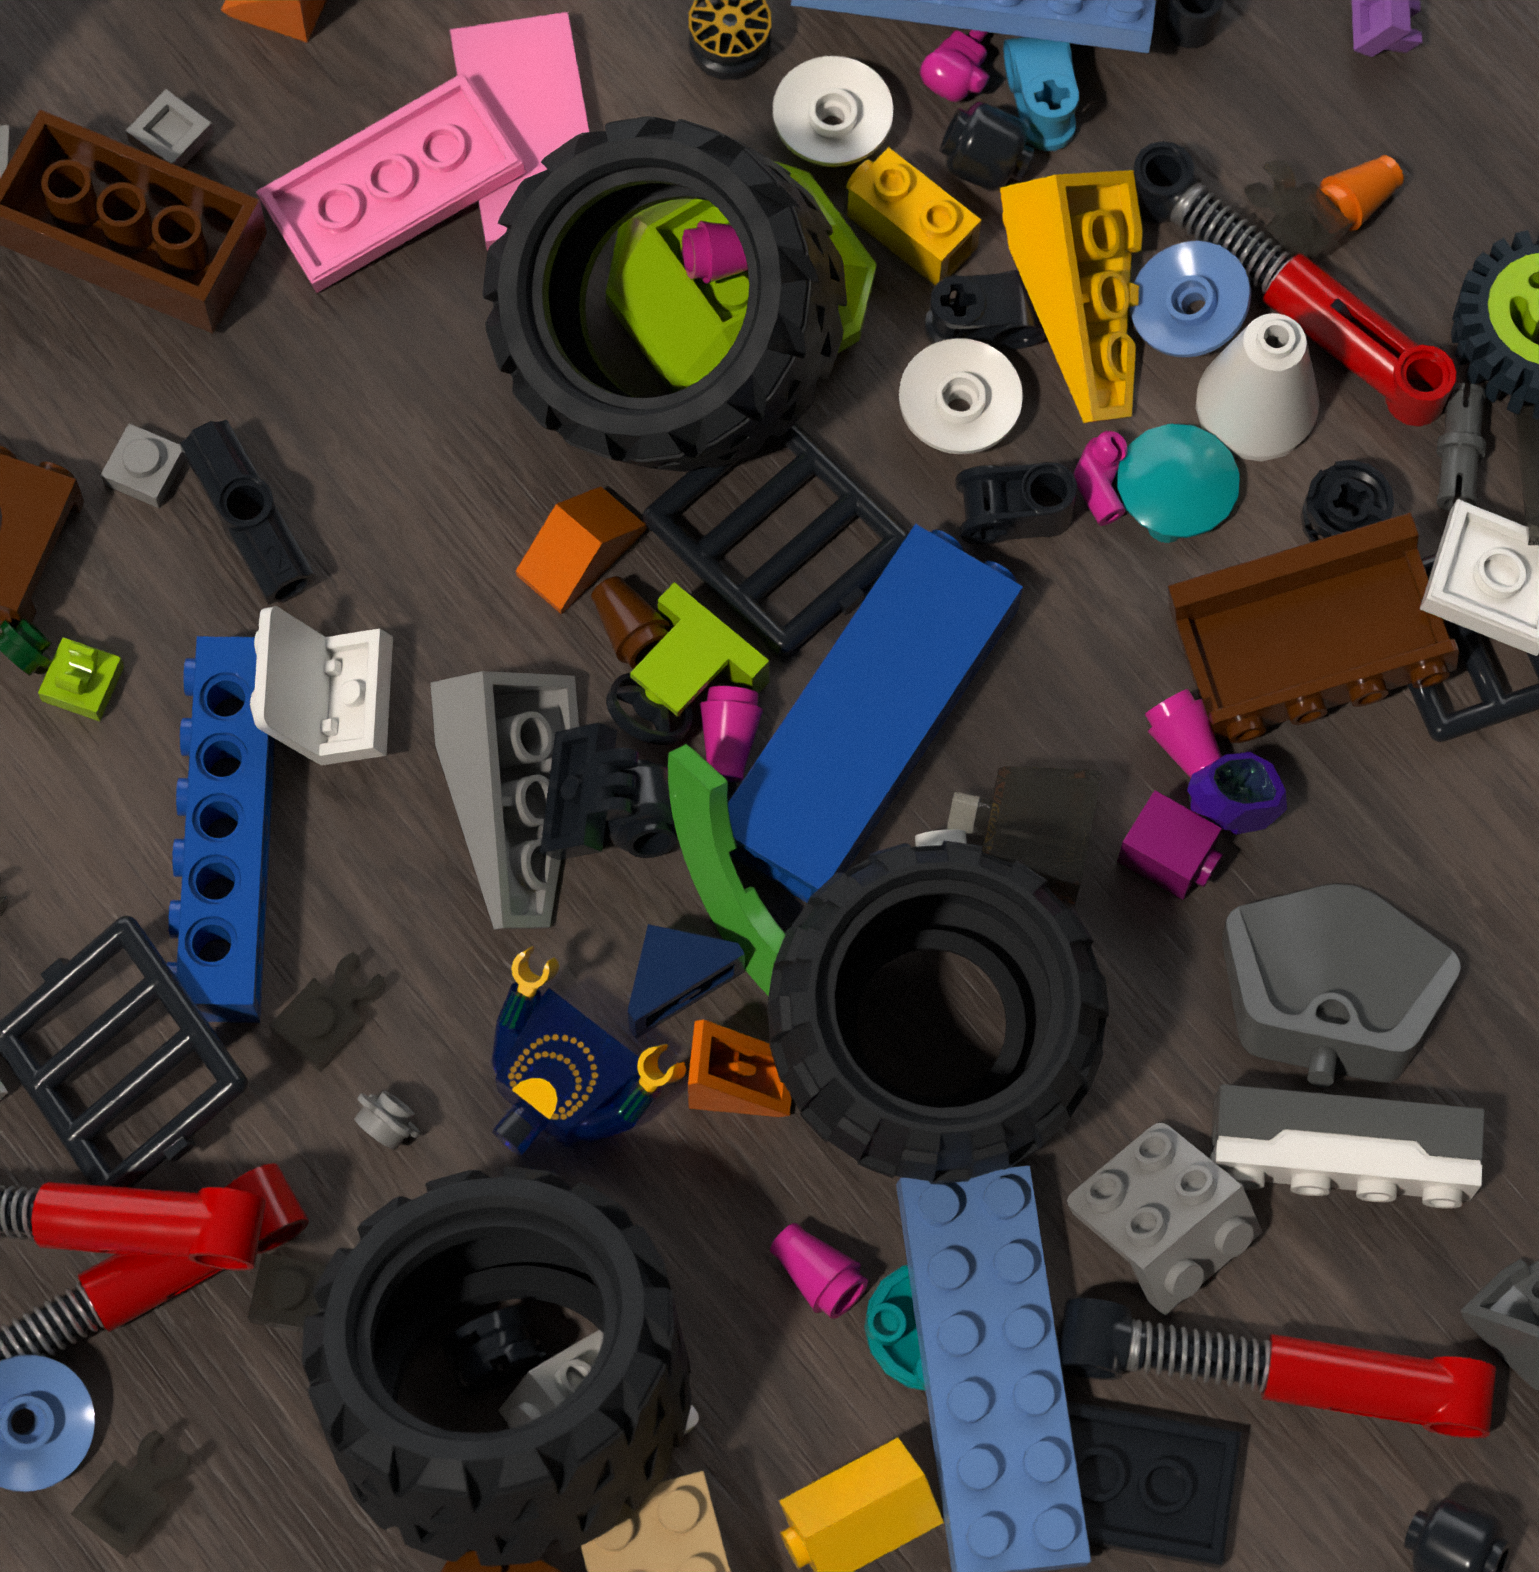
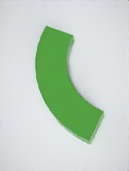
[668,744,785,996]

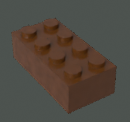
[0,110,267,334]

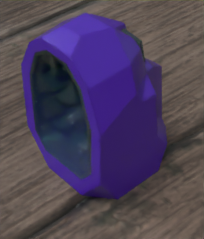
[1187,752,1287,835]

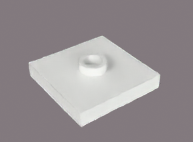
[1420,499,1539,656]

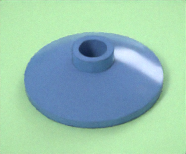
[1130,241,1251,357]
[0,1355,95,1492]

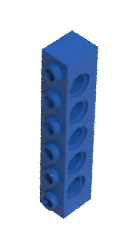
[167,636,275,1023]

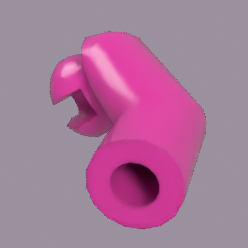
[1074,431,1127,526]

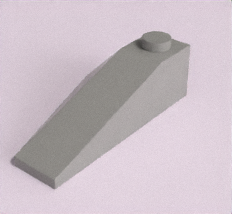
[430,671,579,930]

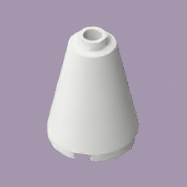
[1195,313,1319,462]

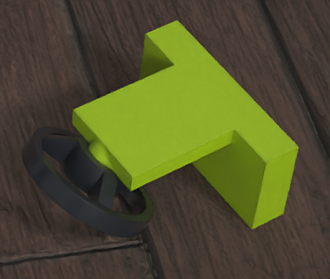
[606,582,769,745]

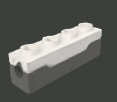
[1210,1084,1484,1208]

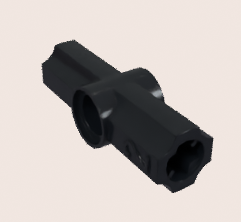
[180,419,316,605]

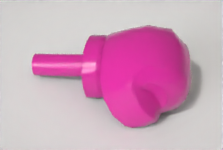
[920,30,990,103]

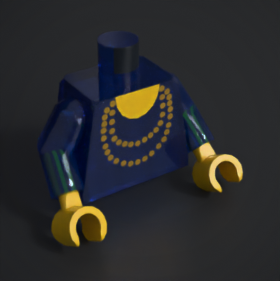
[491,946,686,1156]

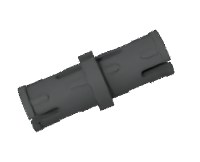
[1436,383,1486,511]

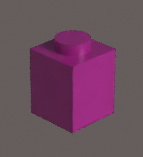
[1117,790,1223,900]

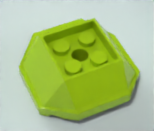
[605,160,876,394]

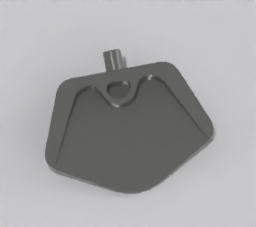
[1222,884,1461,1088]

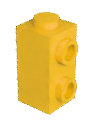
[847,147,981,286]
[779,1437,944,1572]

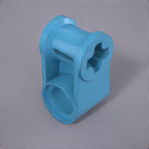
[1004,37,1079,151]

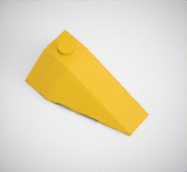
[1000,170,1142,423]

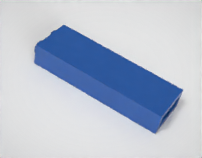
[728,523,1023,903]

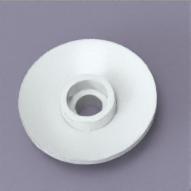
[773,56,893,167]
[899,339,1023,454]

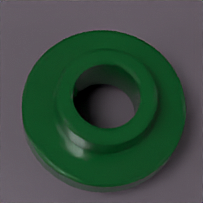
[0,618,52,676]

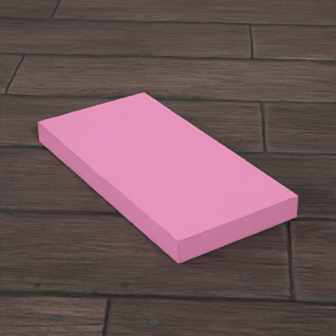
[450,12,589,251]
[256,72,526,293]

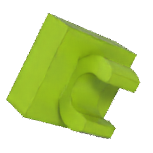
[38,637,124,722]

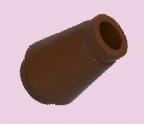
[591,576,671,669]

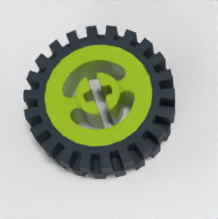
[1451,230,1539,419]

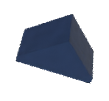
[628,924,745,1039]

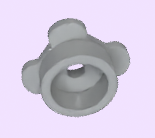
[354,1091,421,1150]

